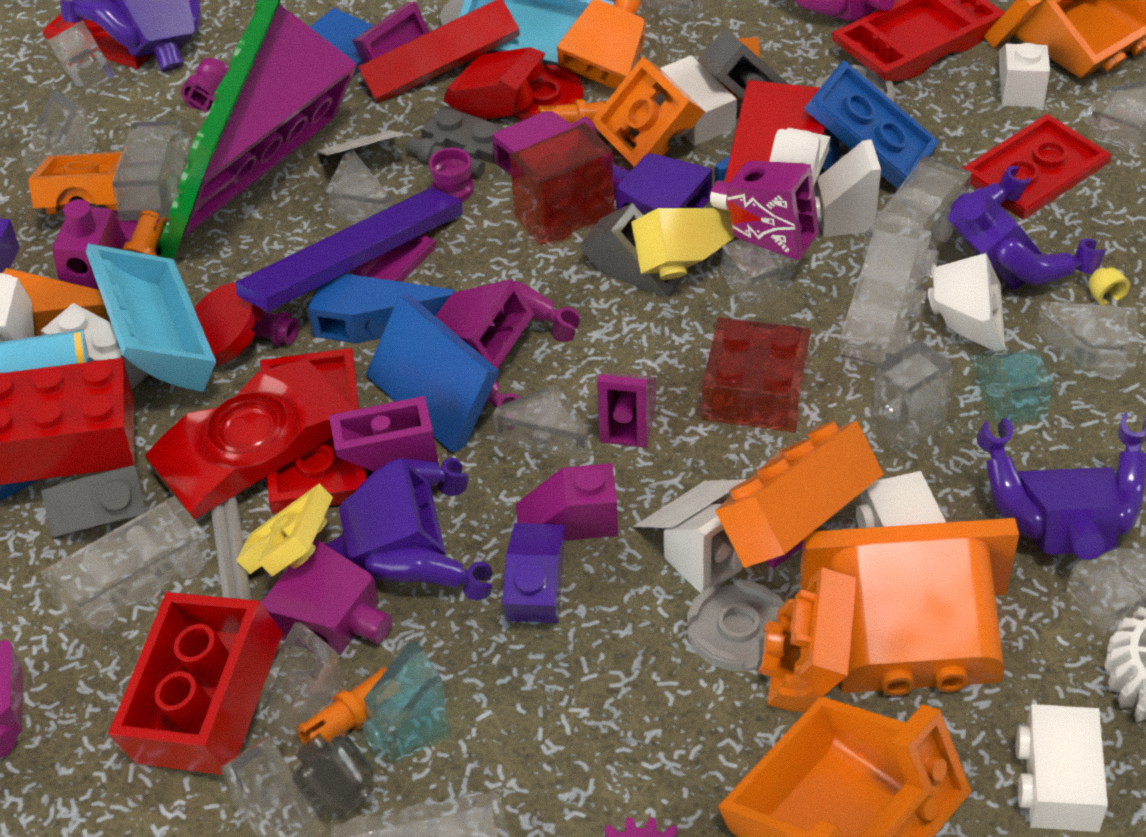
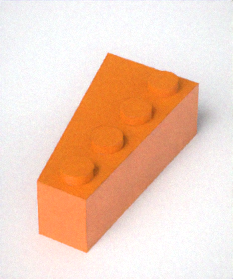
[715,420,884,568]

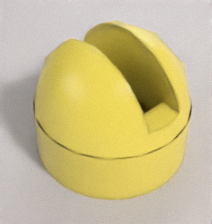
[1088,267,1130,306]

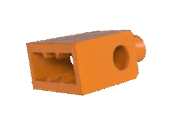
[557,0,646,89]

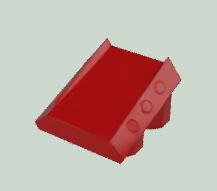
[443,47,545,119]

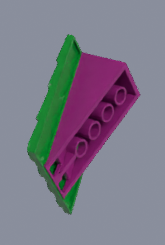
[158,0,357,259]

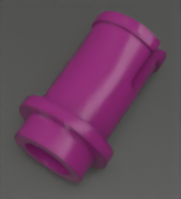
[251,311,299,347]

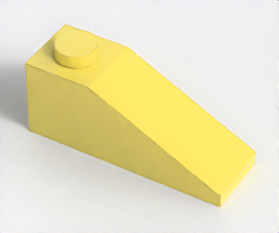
[631,208,736,280]

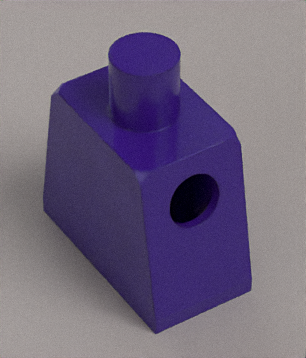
[603,153,712,215]

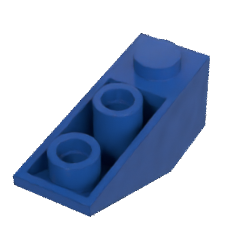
[308,274,455,344]

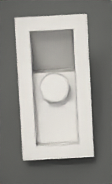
[769,128,830,185]

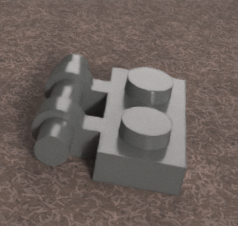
[406,106,506,178]

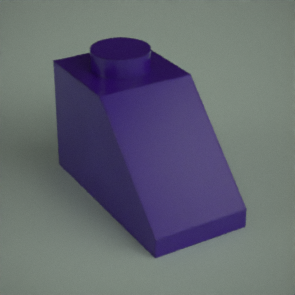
[502,523,565,623]

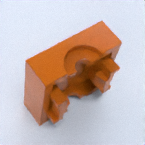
[591,56,706,167]
[28,151,135,214]
[758,567,857,713]

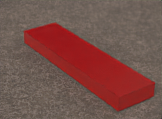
[358,0,520,103]

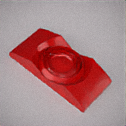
[831,0,1005,81]
[145,360,354,520]

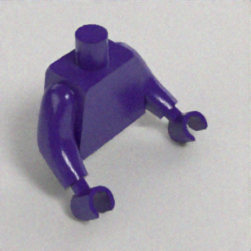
[60,0,200,72]
[947,166,1106,290]
[977,412,1146,560]
[325,458,493,600]

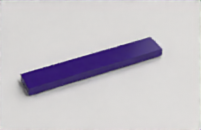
[236,187,463,312]

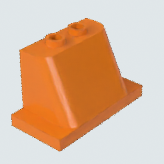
[984,0,1146,79]
[799,518,1019,696]
[718,696,972,837]

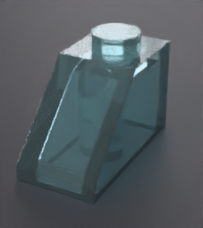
[971,348,1053,425]
[361,639,451,765]

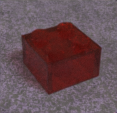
[510,123,615,246]
[702,317,811,433]

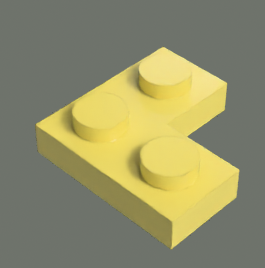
[236,483,333,577]

